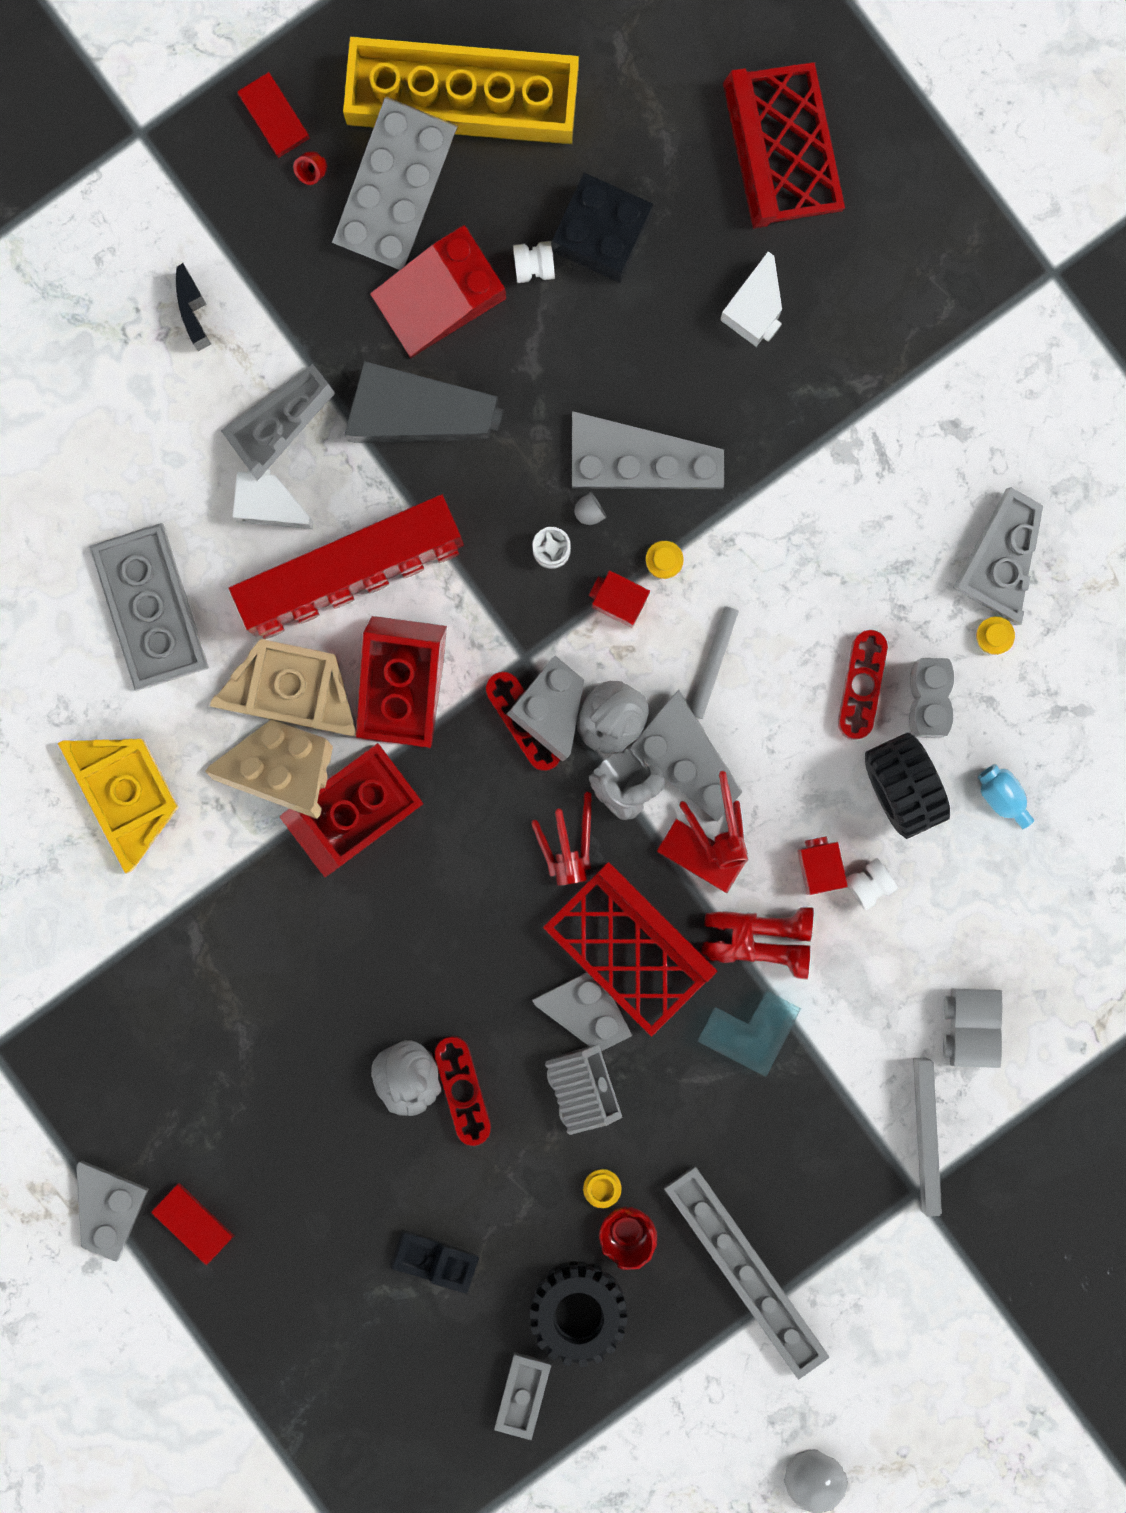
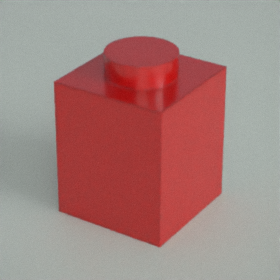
[589,570,650,628]
[797,836,848,895]

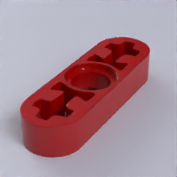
[838,630,888,740]
[486,672,560,771]
[435,1036,491,1146]

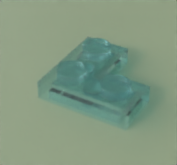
[697,990,801,1077]

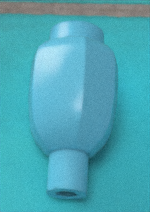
[978,764,1034,829]

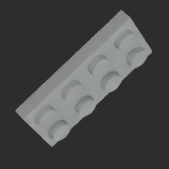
[332,97,458,270]

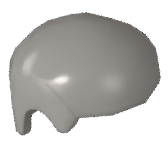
[784,1449,848,1513]

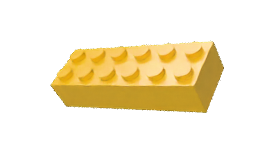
[343,37,579,144]

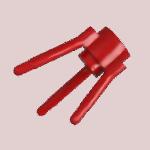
[679,771,749,869]
[531,792,592,886]

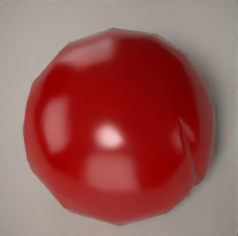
[599,1206,657,1270]

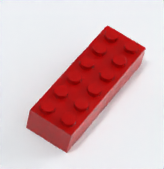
[228,494,464,639]

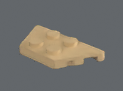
[210,639,356,737]
[205,719,333,819]

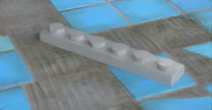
[664,1166,830,1380]

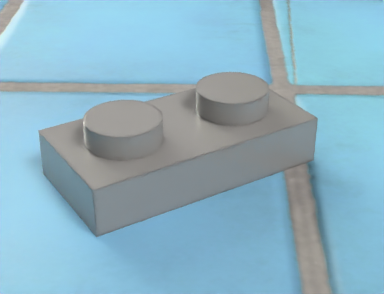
[494,1352,551,1440]

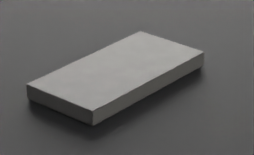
[89,523,209,691]

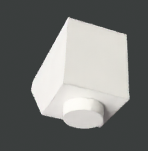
[720,252,782,347]
[233,469,313,529]

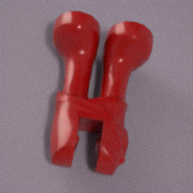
[702,907,814,980]

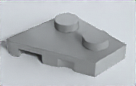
[507,655,584,761]
[532,971,632,1051]
[76,1160,149,1262]

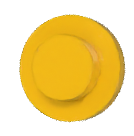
[646,541,684,579]
[976,617,1015,655]
[583,1169,622,1208]

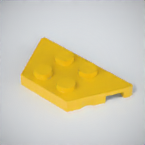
[58,739,179,874]

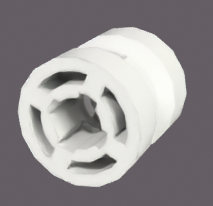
[513,241,555,283]
[533,527,571,569]
[846,858,898,911]

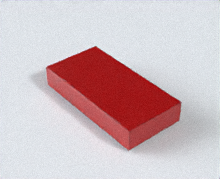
[237,72,310,158]
[151,1183,235,1265]

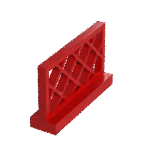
[723,62,845,229]
[543,862,718,1037]

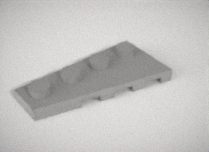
[572,411,724,489]

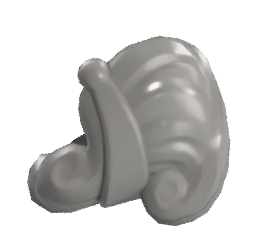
[576,681,649,754]
[589,748,665,820]
[371,1040,442,1116]

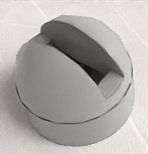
[574,492,607,525]

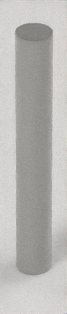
[690,606,739,719]

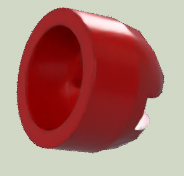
[293,151,327,185]

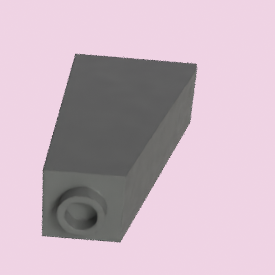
[344,361,503,443]

